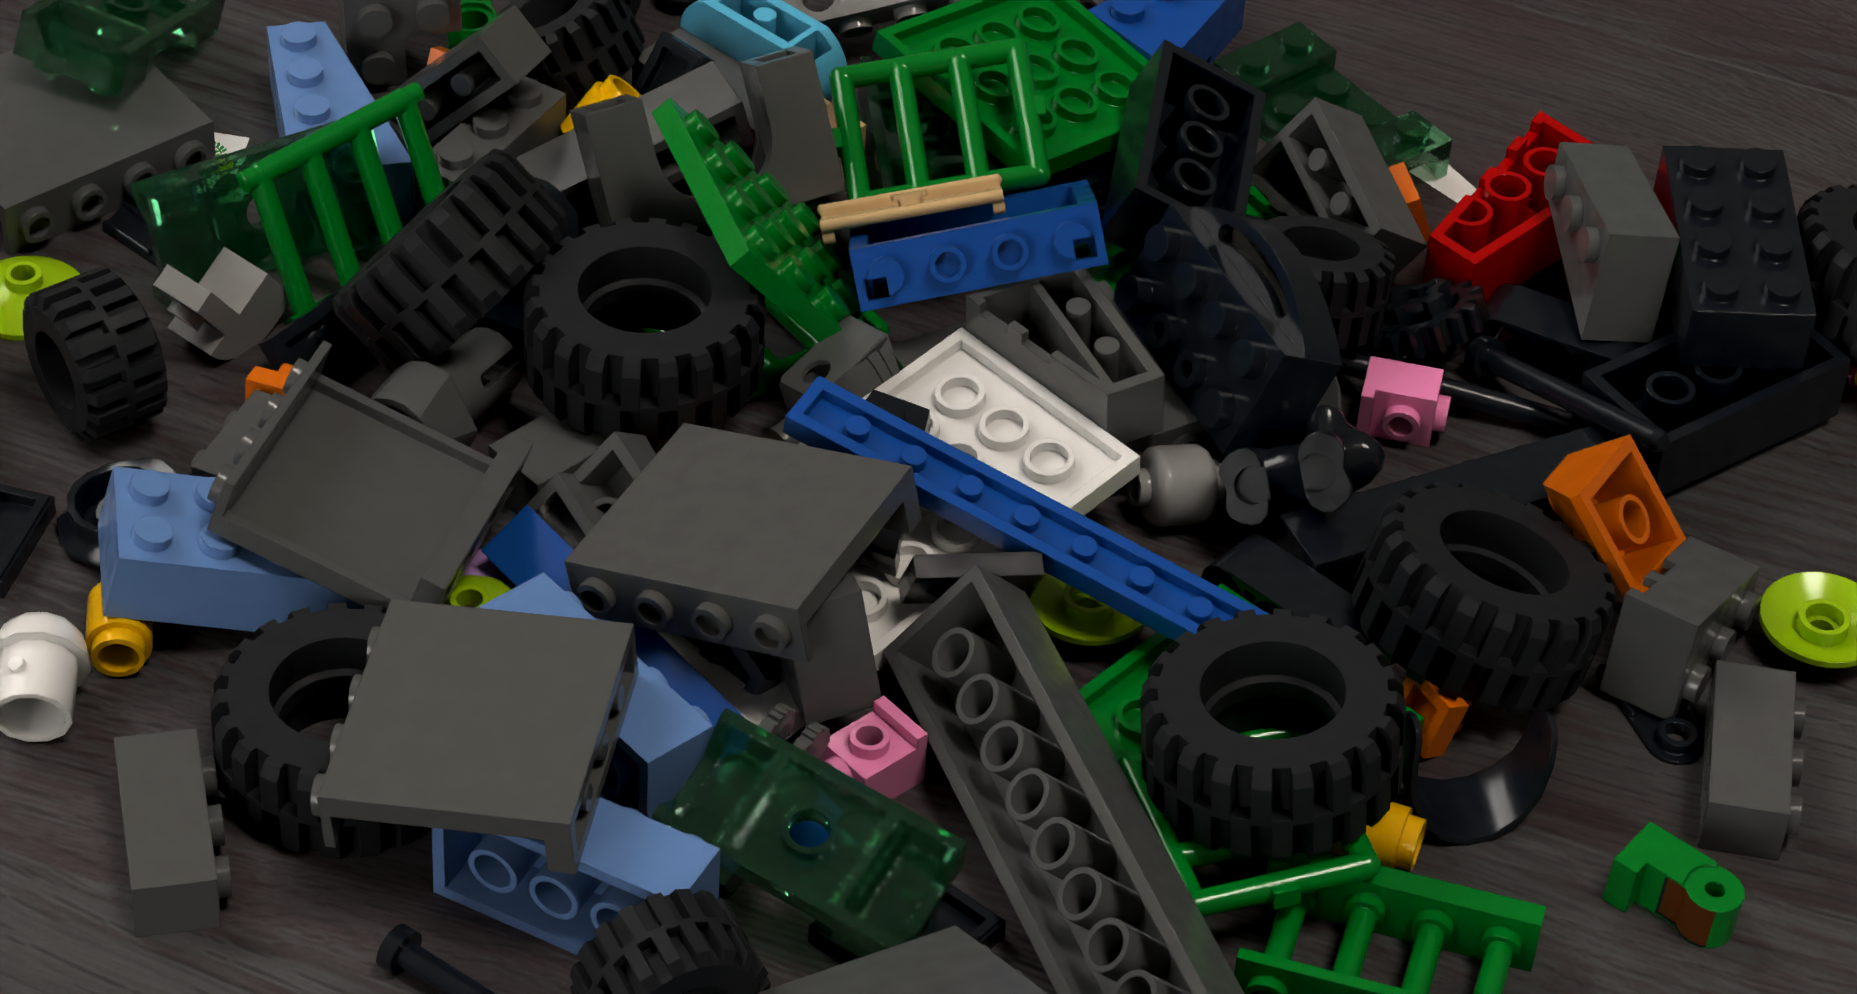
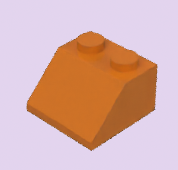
[1543,434,1686,604]

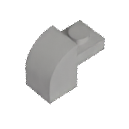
[153,247,289,360]

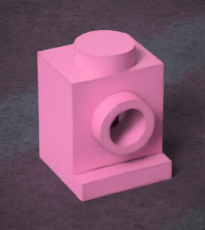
[1356,356,1451,447]
[819,695,928,817]

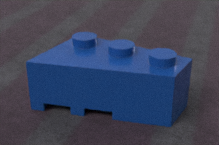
[1089,0,1246,64]

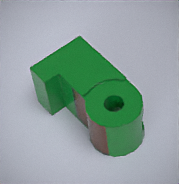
[1602,821,1745,949]

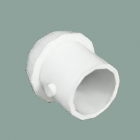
[0,612,91,742]

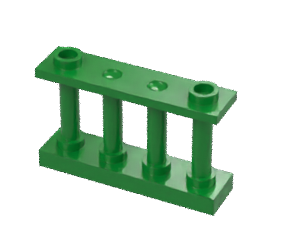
[1234,852,1546,994]

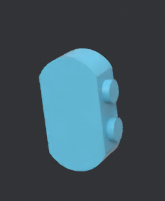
[680,0,847,102]

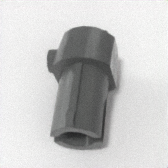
[370,327,522,447]

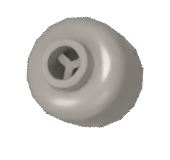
[1126,444,1225,527]

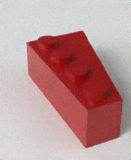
[1422,111,1594,301]

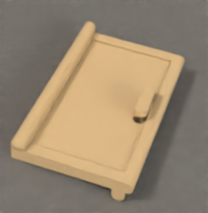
[817,173,1006,245]

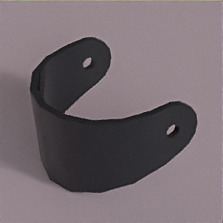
[1402,710,1558,846]

